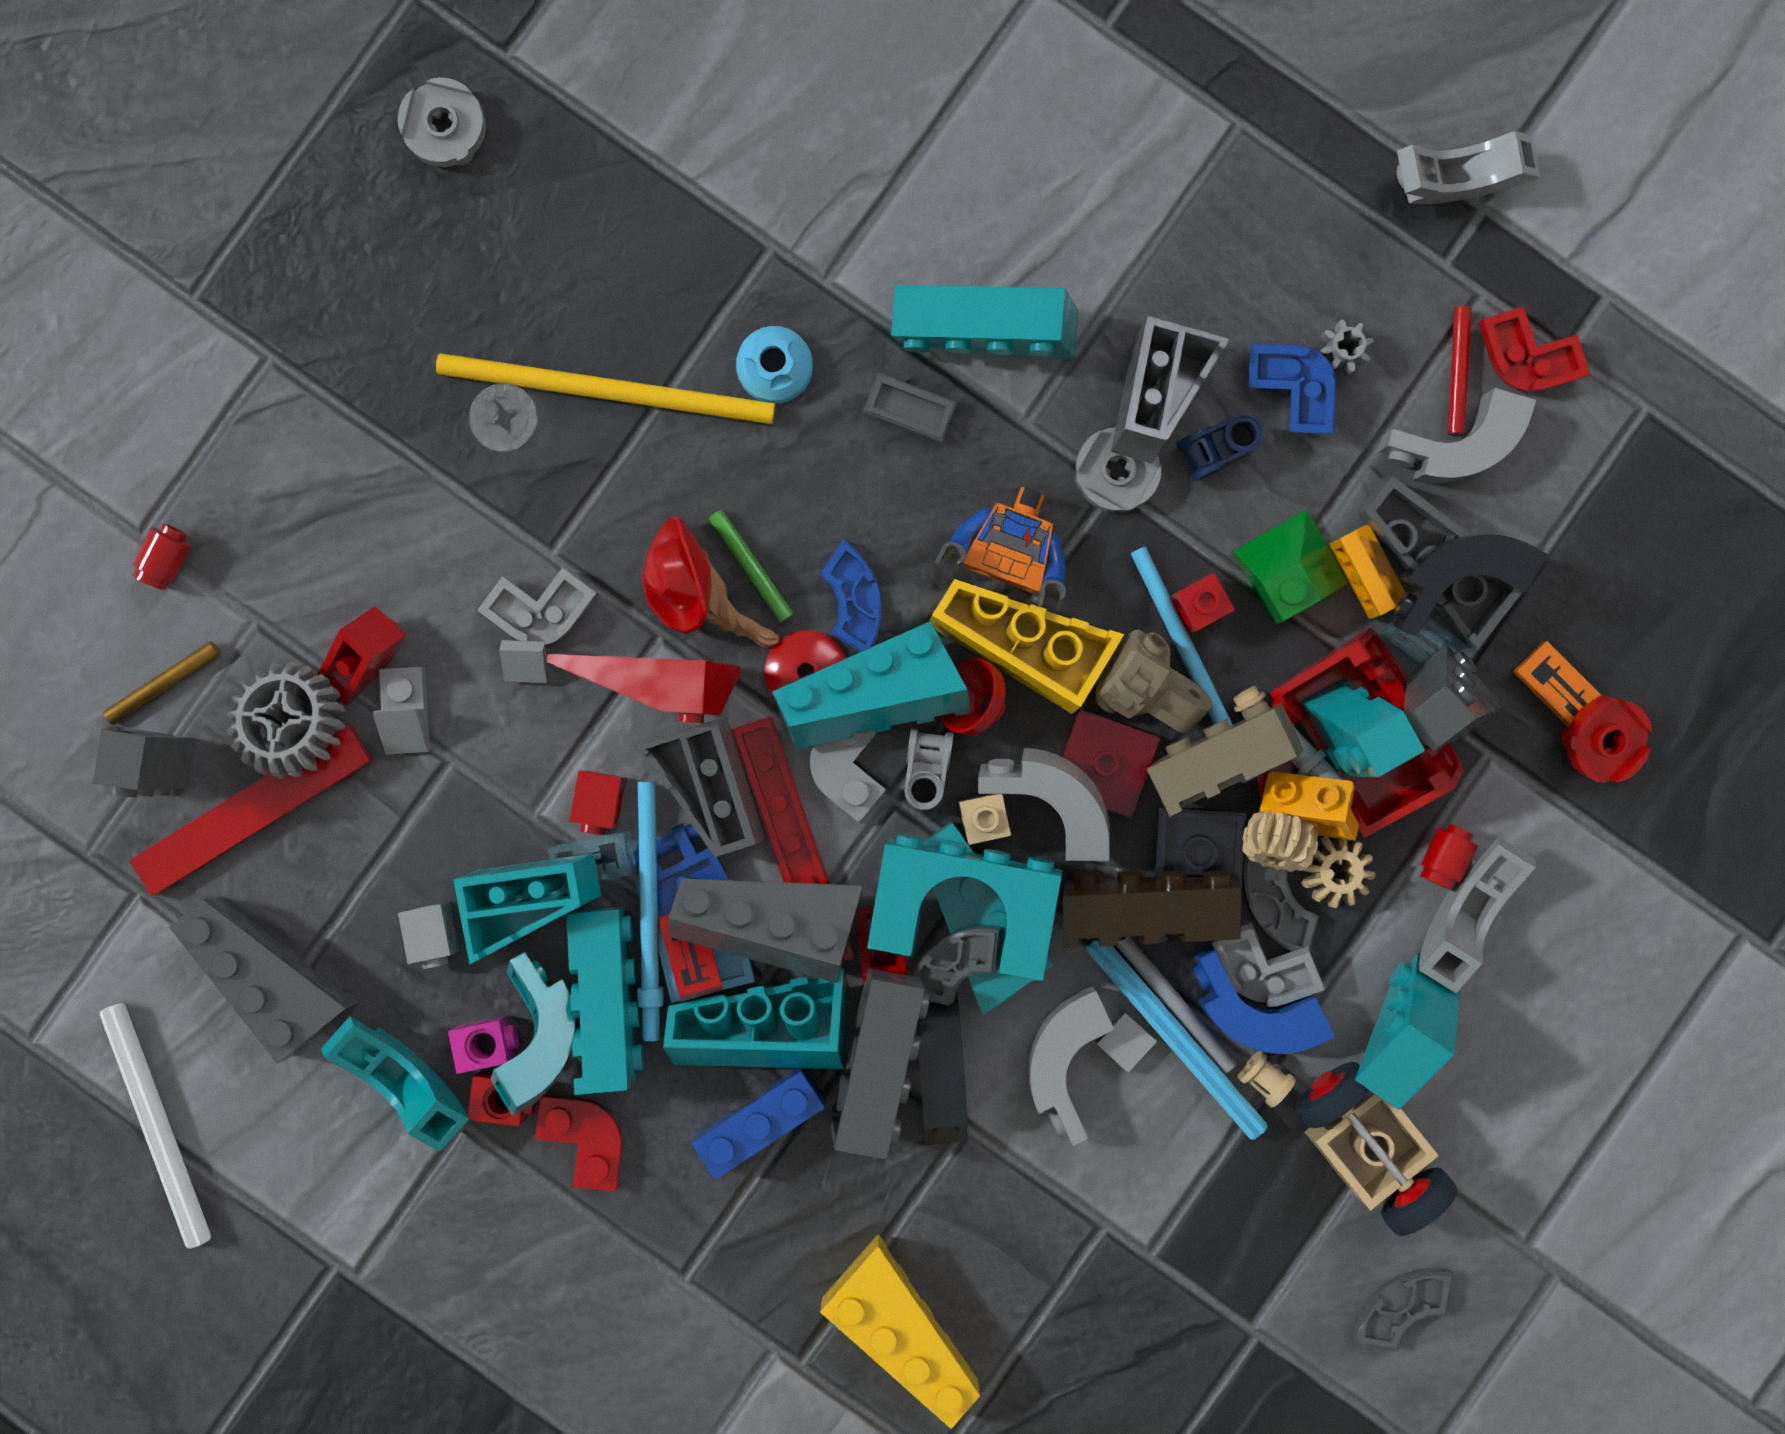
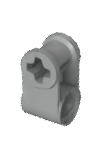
[904,727,953,811]

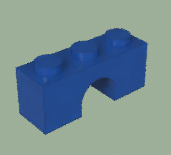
[691,1068,826,1180]

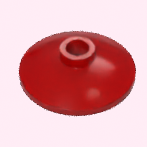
[764,630,847,700]

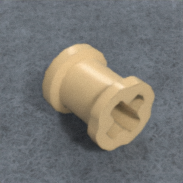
[1237,1051,1296,1107]

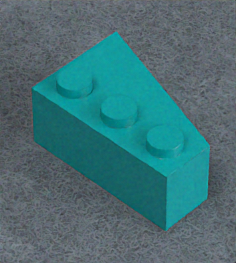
[1300,677,1425,777]
[453,853,601,964]
[1355,952,1460,1110]

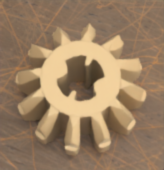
[1242,810,1319,872]
[1301,836,1375,908]

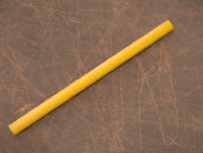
[436,353,776,424]

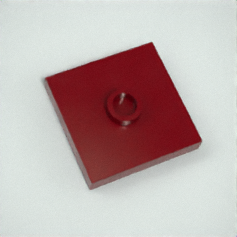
[1062,709,1160,818]

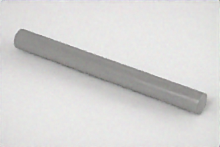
[1116,936,1237,1074]

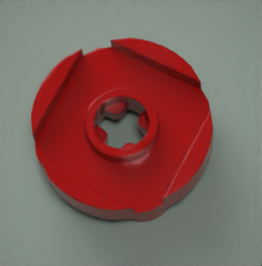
[1561,695,1652,783]

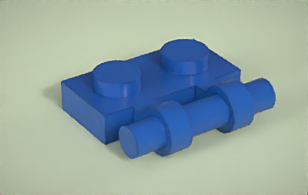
[623,823,731,917]

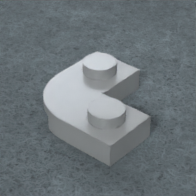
[477,567,599,645]
[810,729,886,822]
[1212,923,1325,1007]

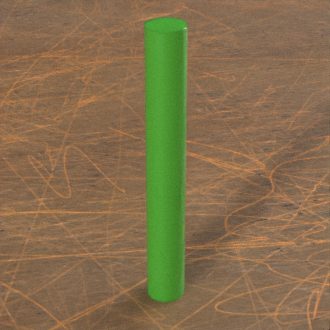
[708,509,794,624]

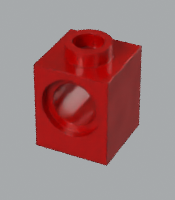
[1170,572,1235,634]
[569,770,627,835]
[468,1070,536,1127]

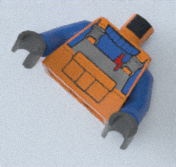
[935,487,1066,610]

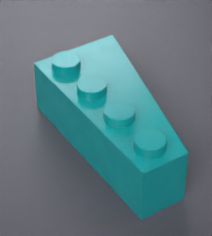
[891,285,1078,360]
[773,621,971,749]
[923,822,1054,1016]
[567,906,645,1095]
[663,969,850,1069]

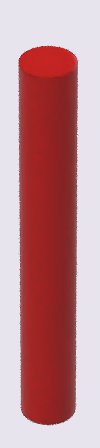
[1447,306,1472,436]

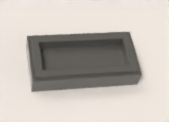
[863,373,957,444]

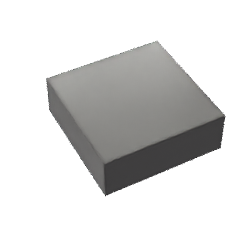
[499,640,549,683]
[1095,1011,1157,1073]

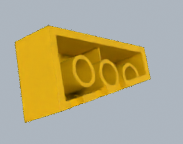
[929,579,1124,714]
[820,1234,980,1429]

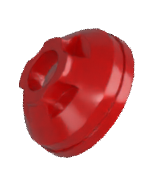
[940,658,1006,736]

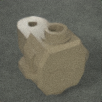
[1095,629,1212,733]

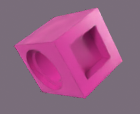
[448,1015,520,1074]

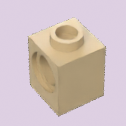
[958,794,1011,845]

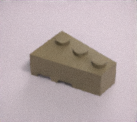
[1147,701,1304,817]

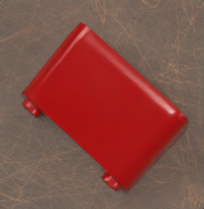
[1270,628,1463,838]

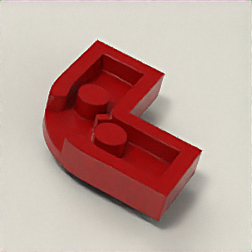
[1478,306,1591,393]
[535,1094,623,1192]

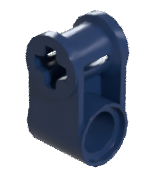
[1176,414,1264,482]

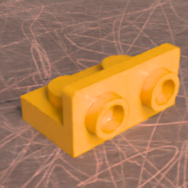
[1329,525,1405,619]
[1260,771,1359,841]

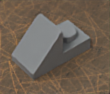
[373,667,430,755]

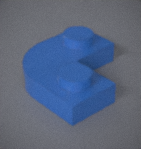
[1248,343,1337,434]

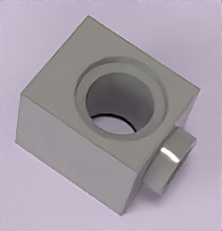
[398,901,460,969]

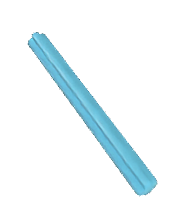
[1085,940,1268,1140]

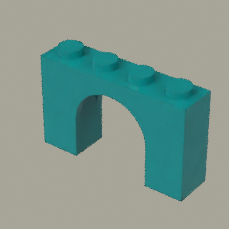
[867,834,1062,981]

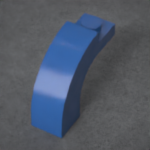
[1192,947,1335,1054]

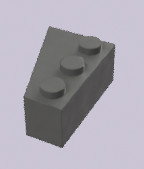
[1111,316,1229,463]

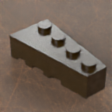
[1063,870,1241,948]

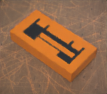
[1513,641,1601,727]

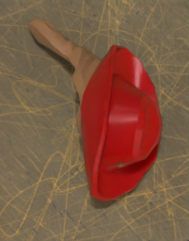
[641,515,780,648]

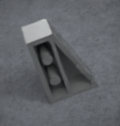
[1404,645,1505,751]
[636,718,766,857]
[92,725,195,797]

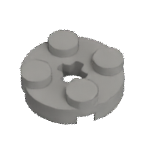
[398,77,486,167]
[1075,426,1162,513]

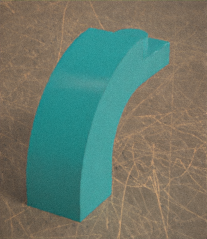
[490,952,575,1116]
[321,1016,469,1152]

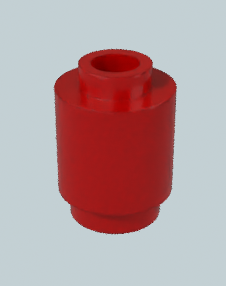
[132,523,192,590]
[1420,824,1478,891]

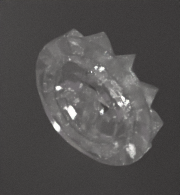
[469,383,539,453]

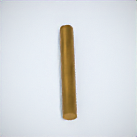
[103,641,221,725]

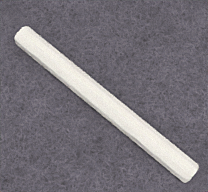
[100,1003,211,1249]

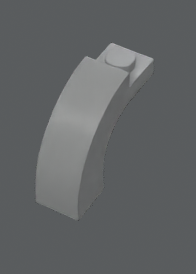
[1396,131,1541,204]
[1377,388,1536,484]
[978,748,1110,861]
[1419,836,1536,993]
[1028,986,1114,1146]

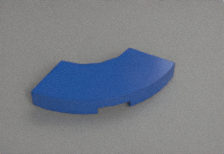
[820,539,881,652]

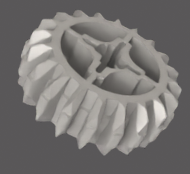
[226,662,346,779]

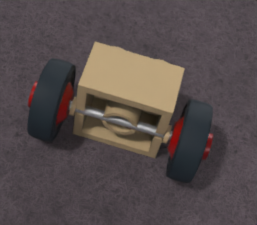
[1296,1061,1458,1236]

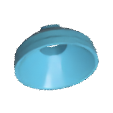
[736,326,813,404]

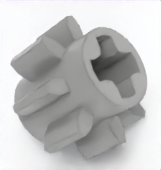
[1319,319,1374,376]

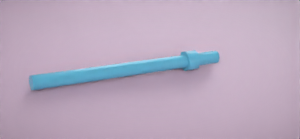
[1131,546,1257,783]
[637,781,664,1041]

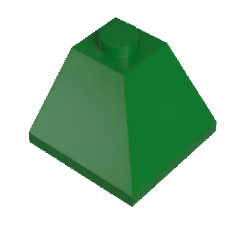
[1232,509,1349,625]

